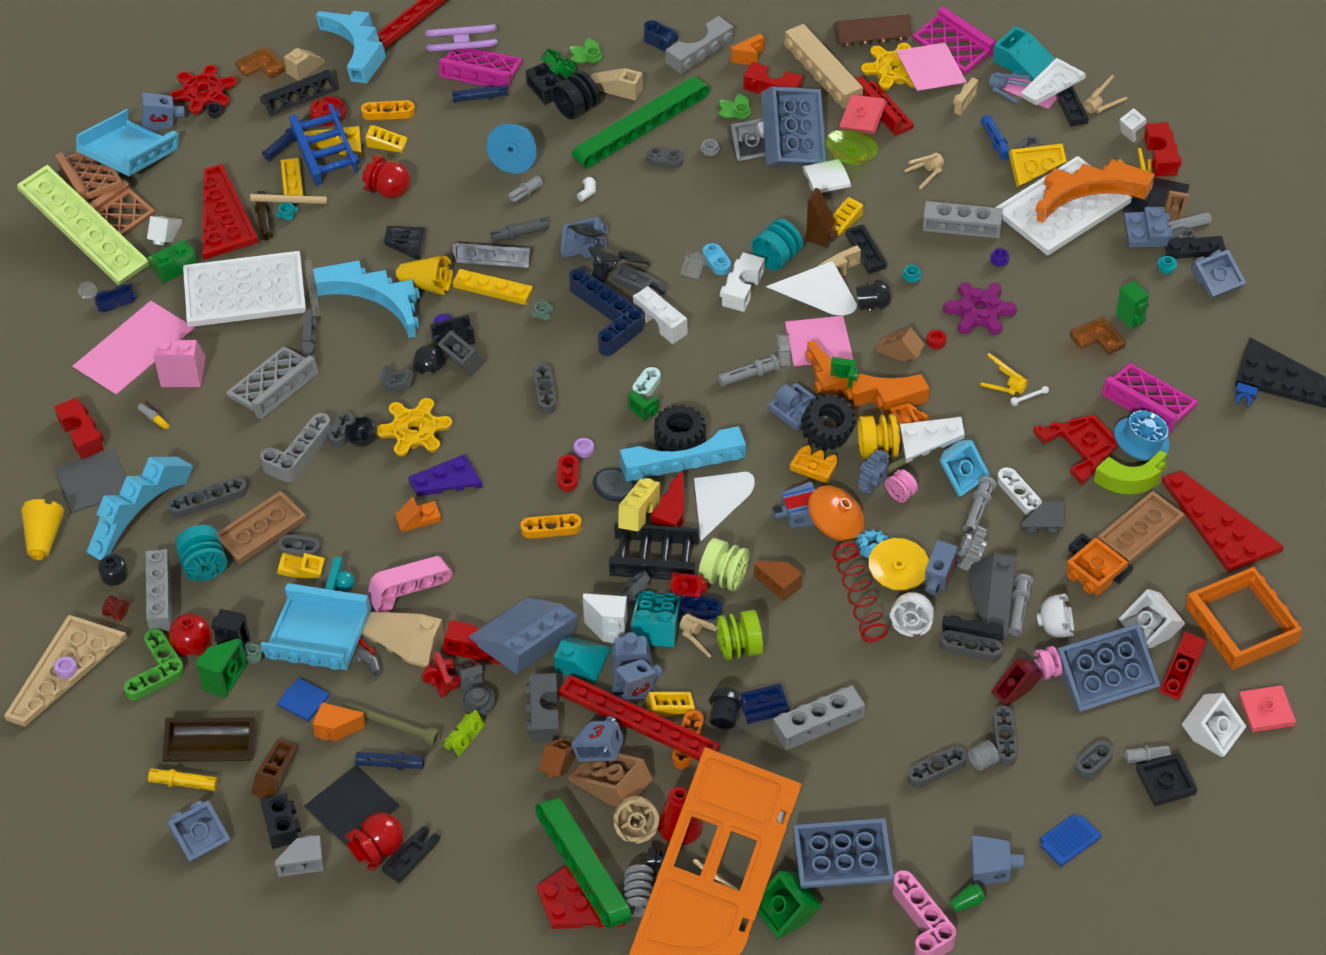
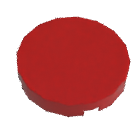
[310,96,347,126]

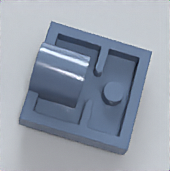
[768,382,816,431]

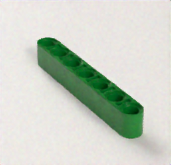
[535,797,631,929]

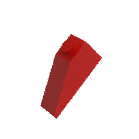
[443,620,503,665]

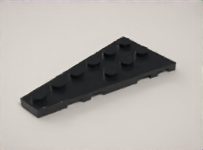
[1235,338,1326,408]

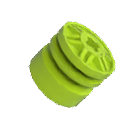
[716,609,763,661]

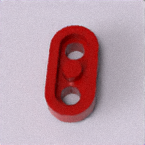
[557,454,579,492]

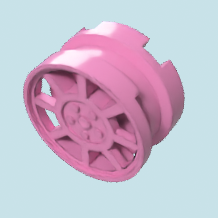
[885,469,918,503]
[1034,646,1062,680]

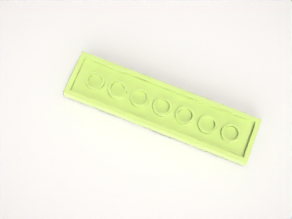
[17,165,149,286]

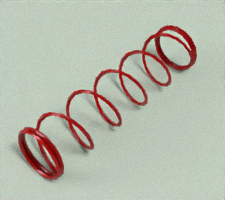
[832,542,888,642]

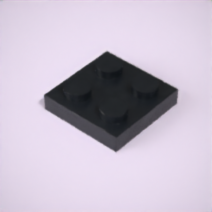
[1136,753,1198,807]

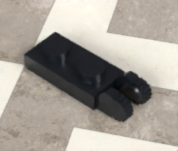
[942,615,1004,641]
[381,826,440,884]

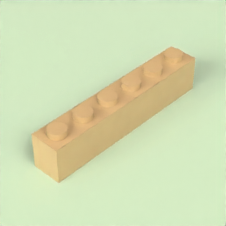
[784,24,863,109]

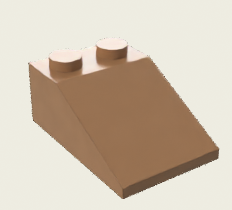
[567,754,653,807]

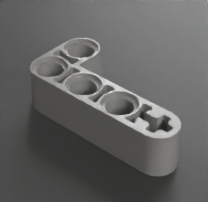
[260,413,331,482]

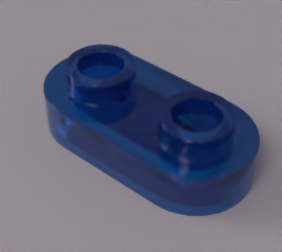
[679,596,722,620]

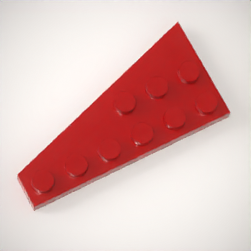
[202,163,258,260]
[1162,470,1284,573]

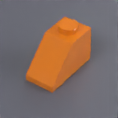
[312,703,366,741]

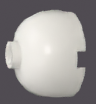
[890,592,934,637]
[1037,594,1074,638]

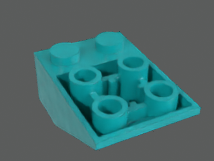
[993,26,1055,81]
[631,591,681,647]

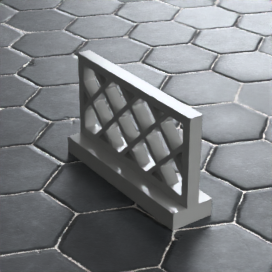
[226,346,319,420]

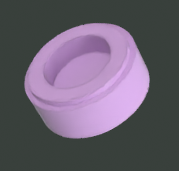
[573,438,594,458]
[54,656,77,679]

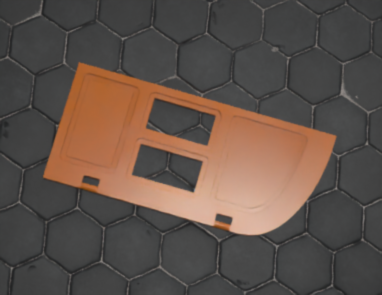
[629,747,802,955]

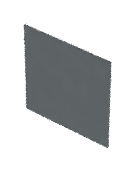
[55,448,126,513]

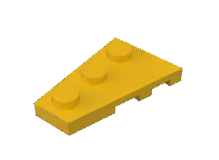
[304,126,362,157]
[1008,144,1066,187]

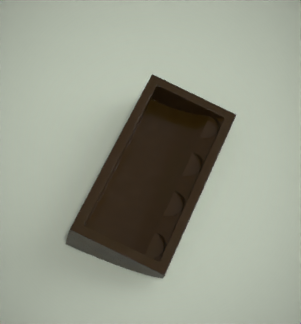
[162,717,257,762]

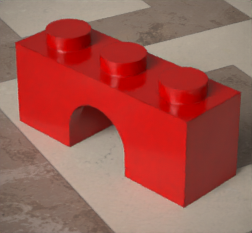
[743,62,803,94]
[1144,122,1182,177]
[54,397,105,459]

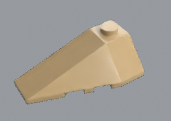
[362,612,444,667]

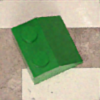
[145,239,197,283]
[196,639,247,699]
[758,871,822,938]

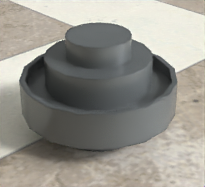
[462,685,495,716]

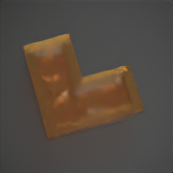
[235,46,286,79]
[1069,316,1126,355]

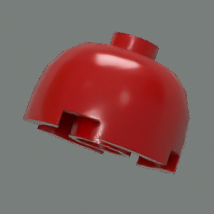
[168,613,212,657]

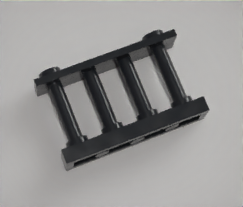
[609,523,699,580]

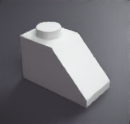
[147,216,182,245]

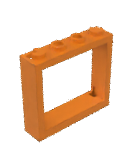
[1185,567,1302,670]

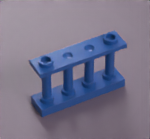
[289,103,360,186]

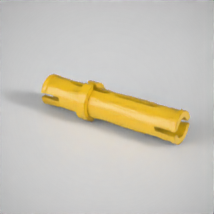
[148,768,218,791]

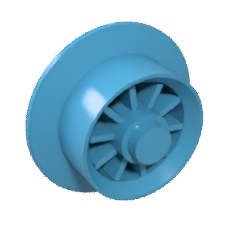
[486,124,537,174]
[1114,411,1170,461]

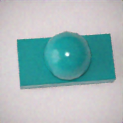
[325,557,355,592]

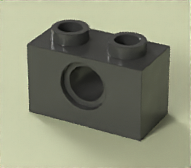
[437,331,485,376]

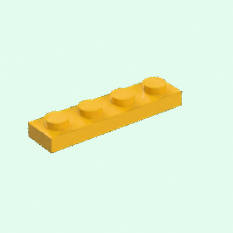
[453,269,533,305]

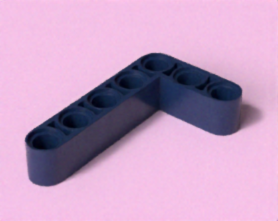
[569,268,644,356]

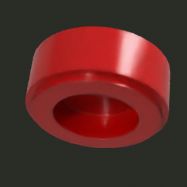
[926,330,947,349]

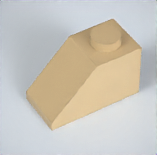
[284,48,325,81]

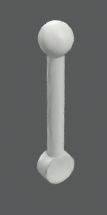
[1010,386,1049,406]

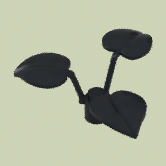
[568,224,651,283]

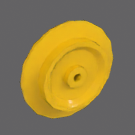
[869,538,929,591]

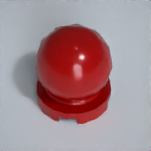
[362,155,411,199]
[344,812,404,871]

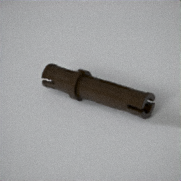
[255,191,273,241]

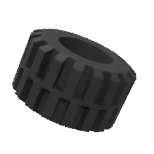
[800,393,856,450]
[654,404,706,452]

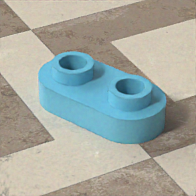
[703,243,731,275]

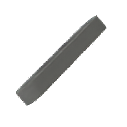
[167,477,247,518]

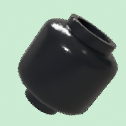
[98,554,128,586]

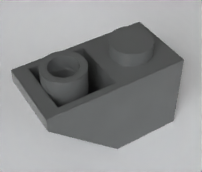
[1020,502,1065,534]

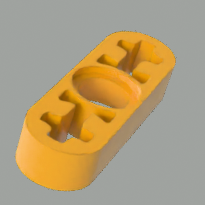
[361,100,415,120]
[521,514,582,539]

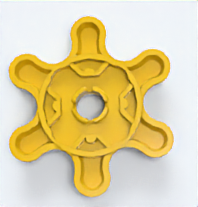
[861,43,915,90]
[377,398,452,457]

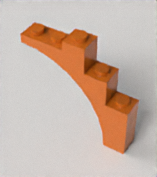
[1035,159,1155,223]
[805,340,930,415]

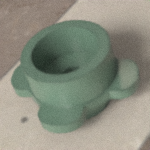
[531,301,554,320]
[244,642,263,664]

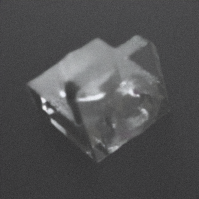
[680,252,708,281]

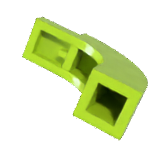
[1094,450,1167,494]

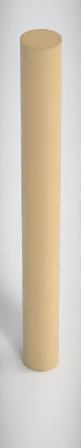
[250,194,327,204]

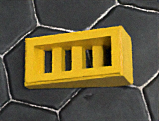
[366,125,408,153]
[833,197,863,236]
[645,692,695,717]

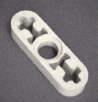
[997,467,1042,516]

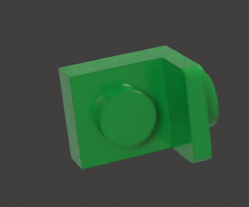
[830,357,859,388]
[628,391,659,421]

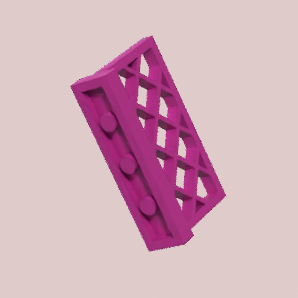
[913,6,995,75]
[439,48,523,90]
[1101,363,1198,434]

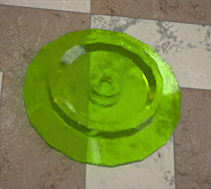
[825,130,879,164]

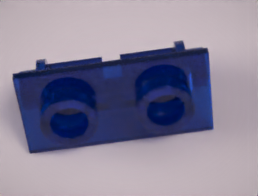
[94,284,137,312]

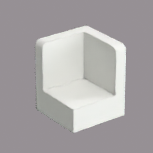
[1119,108,1147,143]

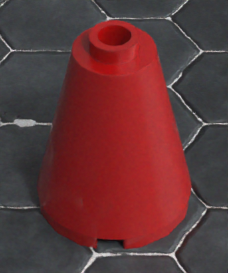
[658,787,703,845]

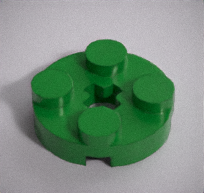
[541,48,576,78]

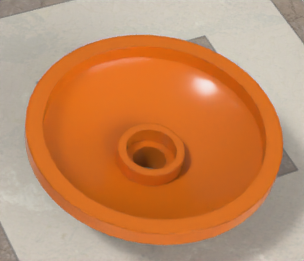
[808,486,865,542]

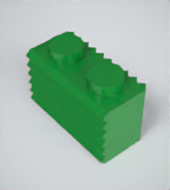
[1116,281,1149,329]

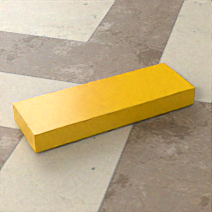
[280,158,303,196]

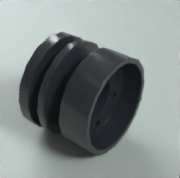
[551,71,600,120]

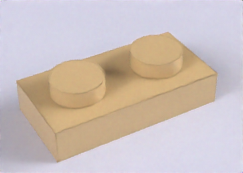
[953,77,979,116]

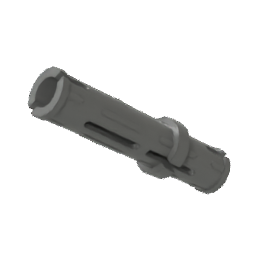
[490,217,549,243]

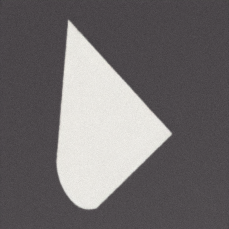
[765,261,857,315]
[694,472,755,541]

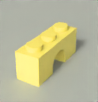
[618,478,660,531]

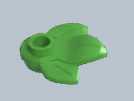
[570,38,603,63]
[718,93,751,119]

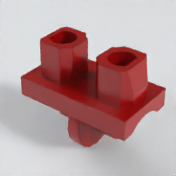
[669,572,708,597]
[421,653,460,697]

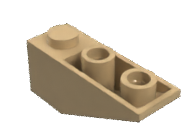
[590,68,643,101]

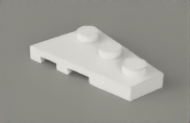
[1021,58,1086,105]
[900,417,965,463]

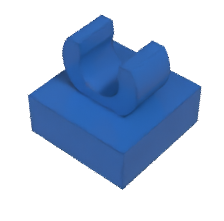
[1236,382,1258,407]

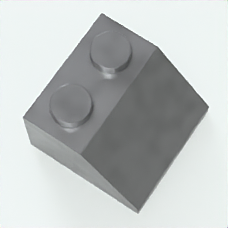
[727,118,766,161]

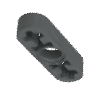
[533,364,557,414]
[940,630,1003,662]
[993,706,1018,766]
[908,746,967,788]

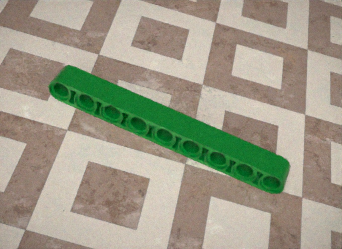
[572,76,710,168]

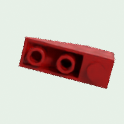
[650,472,684,527]
[1159,632,1207,701]

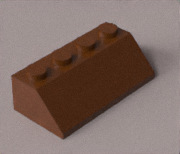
[833,14,911,47]

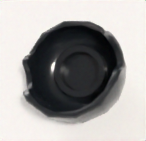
[413,345,445,375]
[344,416,377,447]

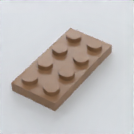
[218,491,307,565]
[1097,491,1185,565]

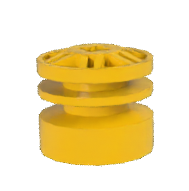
[858,414,900,460]

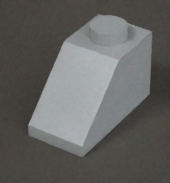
[275,835,324,877]

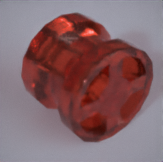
[102,595,129,621]

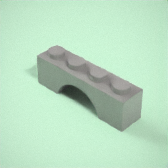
[666,16,734,74]

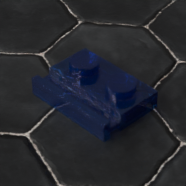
[739,683,790,724]

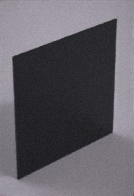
[1122,177,1190,213]
[304,765,400,846]

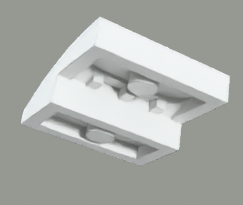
[803,159,851,193]

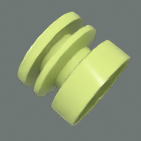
[698,538,750,592]

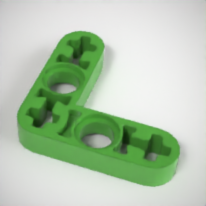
[124,629,184,700]

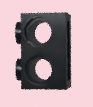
[525,62,563,105]
[211,609,251,650]
[260,793,301,849]

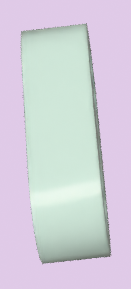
[633,367,661,400]

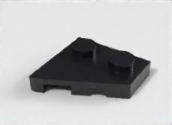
[384,226,426,260]

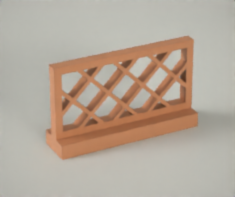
[55,152,123,204]
[89,180,155,236]

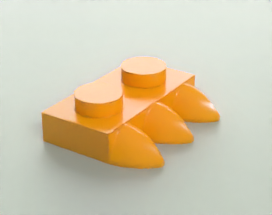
[790,445,837,484]

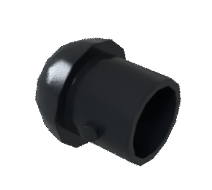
[856,280,891,311]
[708,687,743,729]

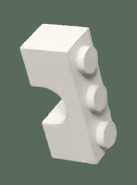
[720,252,765,312]
[633,286,688,344]

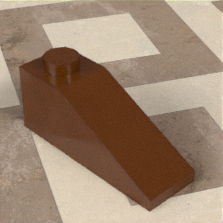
[806,188,837,248]
[251,739,298,799]

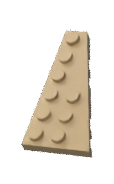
[4,615,127,727]

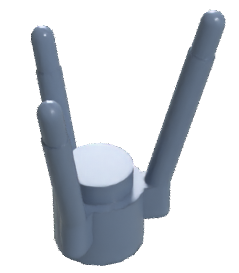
[989,72,1030,103]

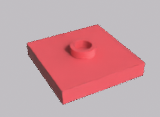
[839,95,886,134]
[1238,685,1296,732]

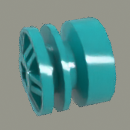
[751,219,803,271]
[175,525,228,581]

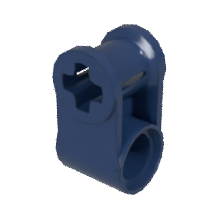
[643,20,679,51]

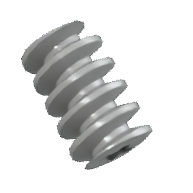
[623,865,654,917]

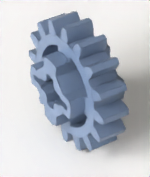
[858,449,890,494]

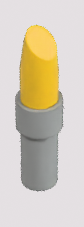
[137,403,169,429]

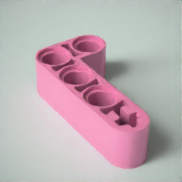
[367,556,453,612]
[892,871,956,955]

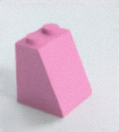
[153,340,206,387]

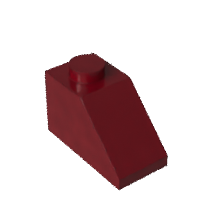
[991,658,1044,706]

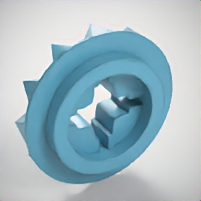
[855,528,888,557]

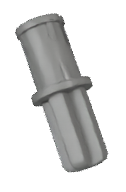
[508,176,543,203]
[1124,745,1171,764]

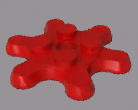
[169,65,237,115]

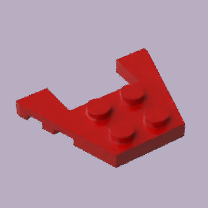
[1033,415,1119,485]
[536,847,625,929]

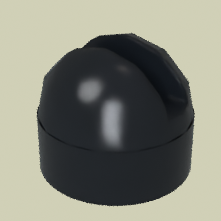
[207,102,222,118]

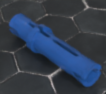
[981,115,1010,160]

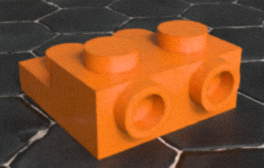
[1066,537,1128,596]

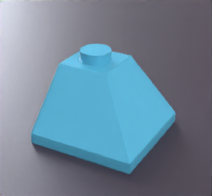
[940,440,990,497]

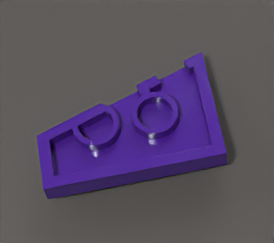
[408,454,483,496]

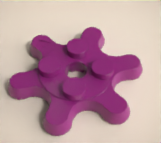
[943,282,1017,335]

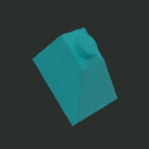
[554,636,611,683]

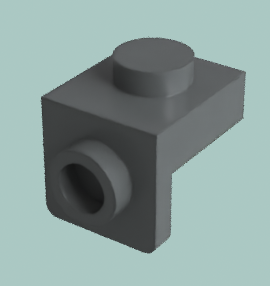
[379,365,414,393]

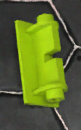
[443,710,485,757]

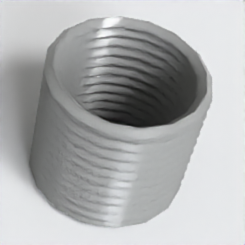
[968,740,1000,771]

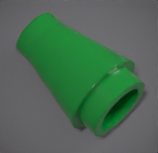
[949,883,986,913]

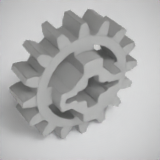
[957,525,987,571]

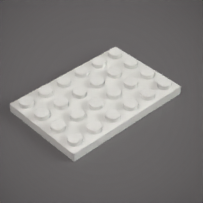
[995,156,1132,256]
[183,251,306,327]

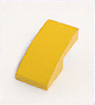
[277,553,325,578]

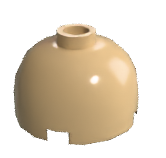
[613,796,659,843]

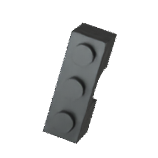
[526,673,559,742]

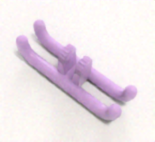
[425,24,498,52]

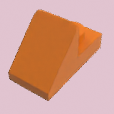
[730,33,765,65]
[395,497,441,532]

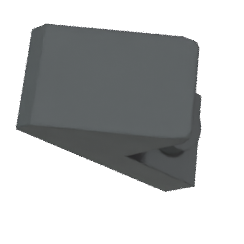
[454,660,484,693]

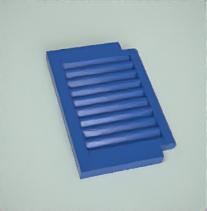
[1039,814,1102,867]

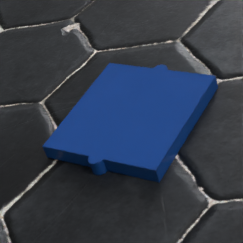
[277,677,330,722]

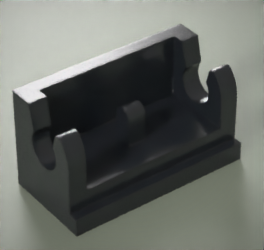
[430,315,475,352]

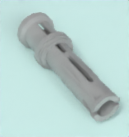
[718,354,779,387]
[963,476,997,534]
[1008,574,1034,636]

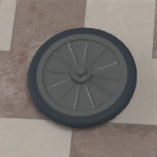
[593,468,636,502]

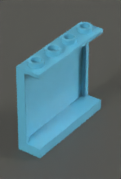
[76,109,179,176]
[261,583,372,670]

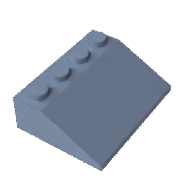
[761,87,827,167]
[468,597,578,674]
[1056,623,1161,712]
[793,818,894,888]

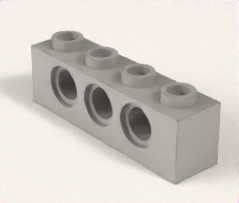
[923,201,1003,239]
[146,549,172,634]
[773,685,865,751]

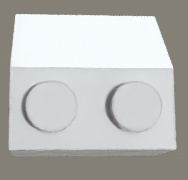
[1119,589,1185,649]
[583,594,628,643]
[1182,693,1247,757]

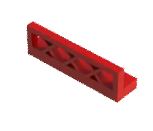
[856,76,914,136]

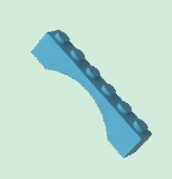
[619,426,746,482]

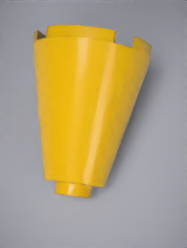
[396,255,453,295]
[21,499,64,560]

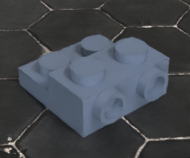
[1123,207,1172,248]
[560,216,608,259]
[1190,249,1246,299]
[167,800,231,863]

